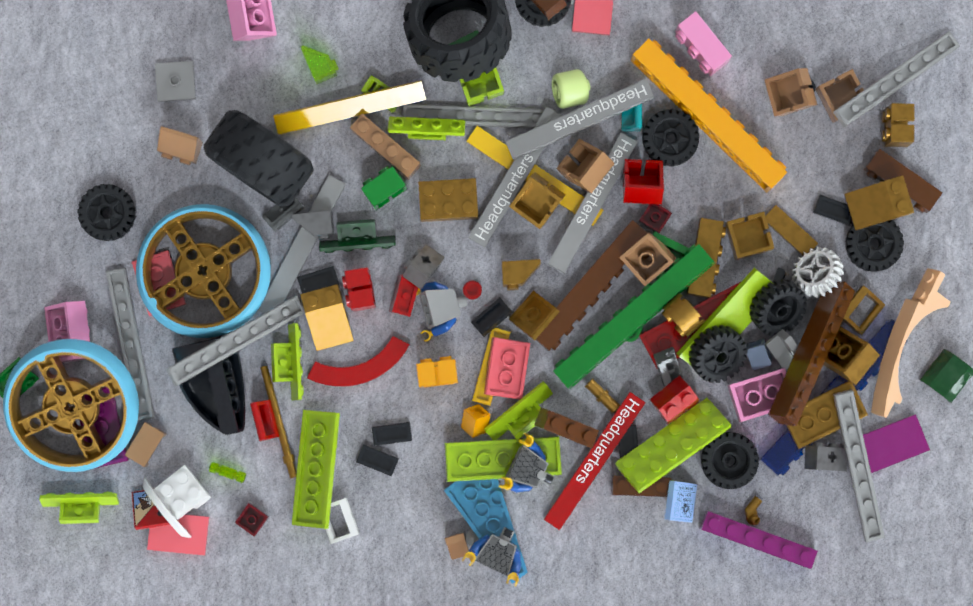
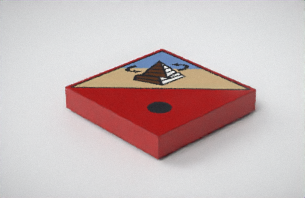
[132,490,170,530]

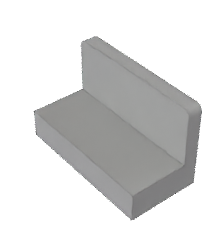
[765,329,798,371]

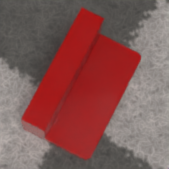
[389,275,418,317]

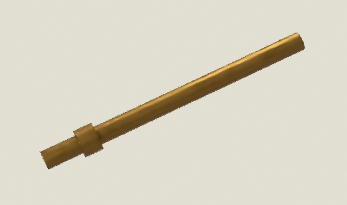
[260,366,297,479]

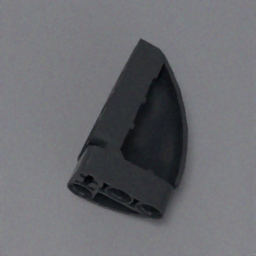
[172,337,245,435]

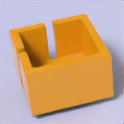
[416,356,458,388]

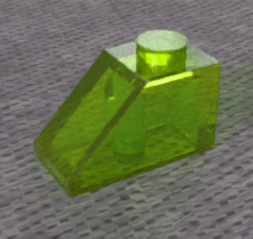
[300,45,339,84]

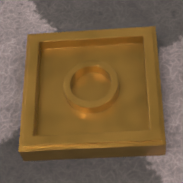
[509,290,560,341]

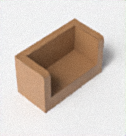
[125,422,167,467]

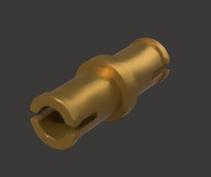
[585,378,620,413]

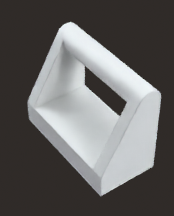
[325,497,360,544]

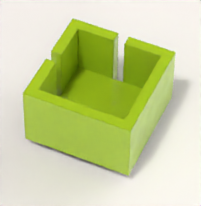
[459,67,504,106]

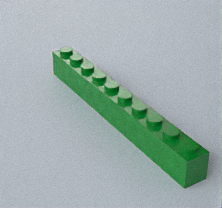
[553,244,715,389]

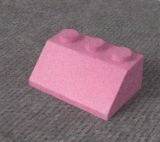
[226,0,277,41]
[44,301,90,363]

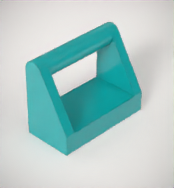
[621,104,642,132]

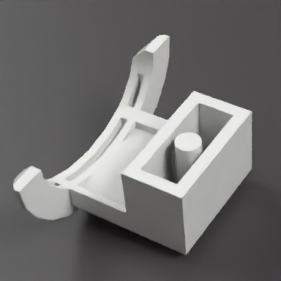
[143,465,211,538]

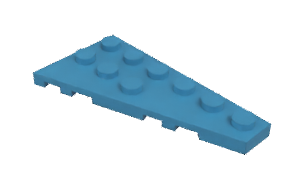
[444,479,528,584]

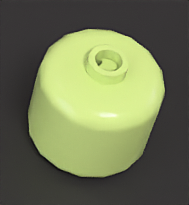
[551,69,590,109]

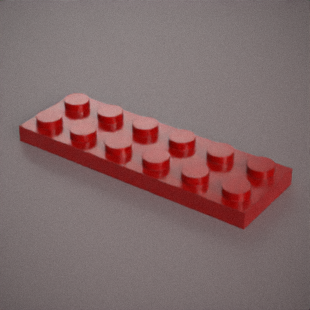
[639,282,740,369]

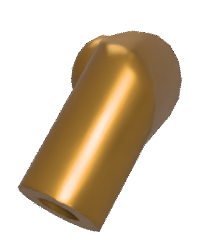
[745,496,762,525]

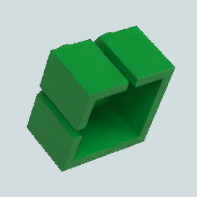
[361,166,407,211]

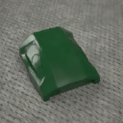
[920,349,973,403]

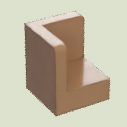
[445,532,469,560]

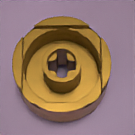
[662,293,705,337]

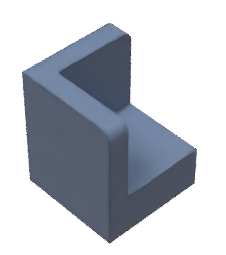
[746,338,772,370]

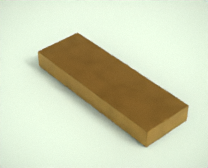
[766,205,818,256]

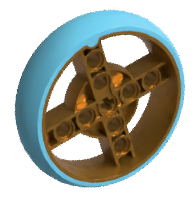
[136,204,271,338]
[3,339,139,472]

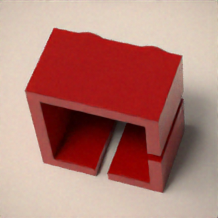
[623,159,664,205]
[342,267,376,311]

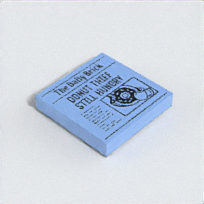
[664,481,697,523]

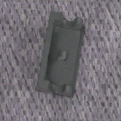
[262,198,304,233]
[653,347,684,387]

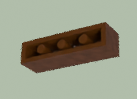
[863,149,943,213]

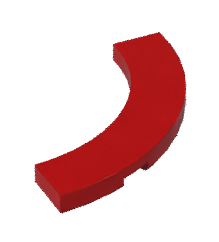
[307,336,410,387]

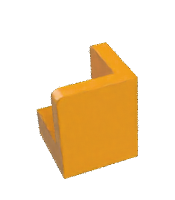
[461,404,491,438]

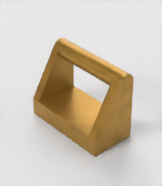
[843,286,885,335]

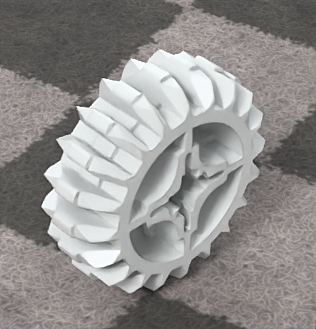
[791,247,844,298]

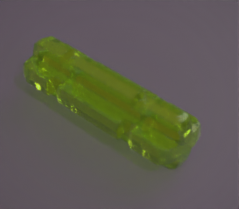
[209,462,246,483]

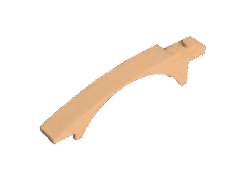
[871,268,950,418]

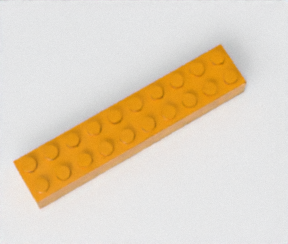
[631,38,788,193]

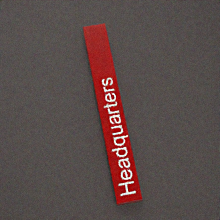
[544,392,646,530]

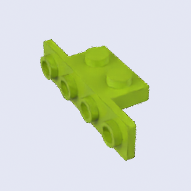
[388,116,465,140]
[271,323,304,401]
[484,381,553,440]
[39,491,119,524]

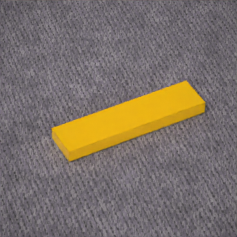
[472,328,511,406]

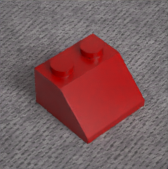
[649,376,699,425]

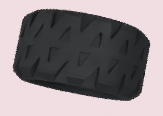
[403,0,512,82]
[203,110,314,207]

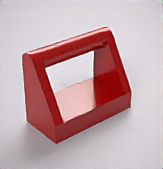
[250,400,279,442]

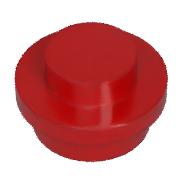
[463,280,482,300]

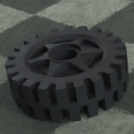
[515,0,571,27]
[642,109,700,167]
[77,184,136,241]
[845,220,904,272]
[750,279,808,336]
[689,325,748,383]
[701,432,759,489]

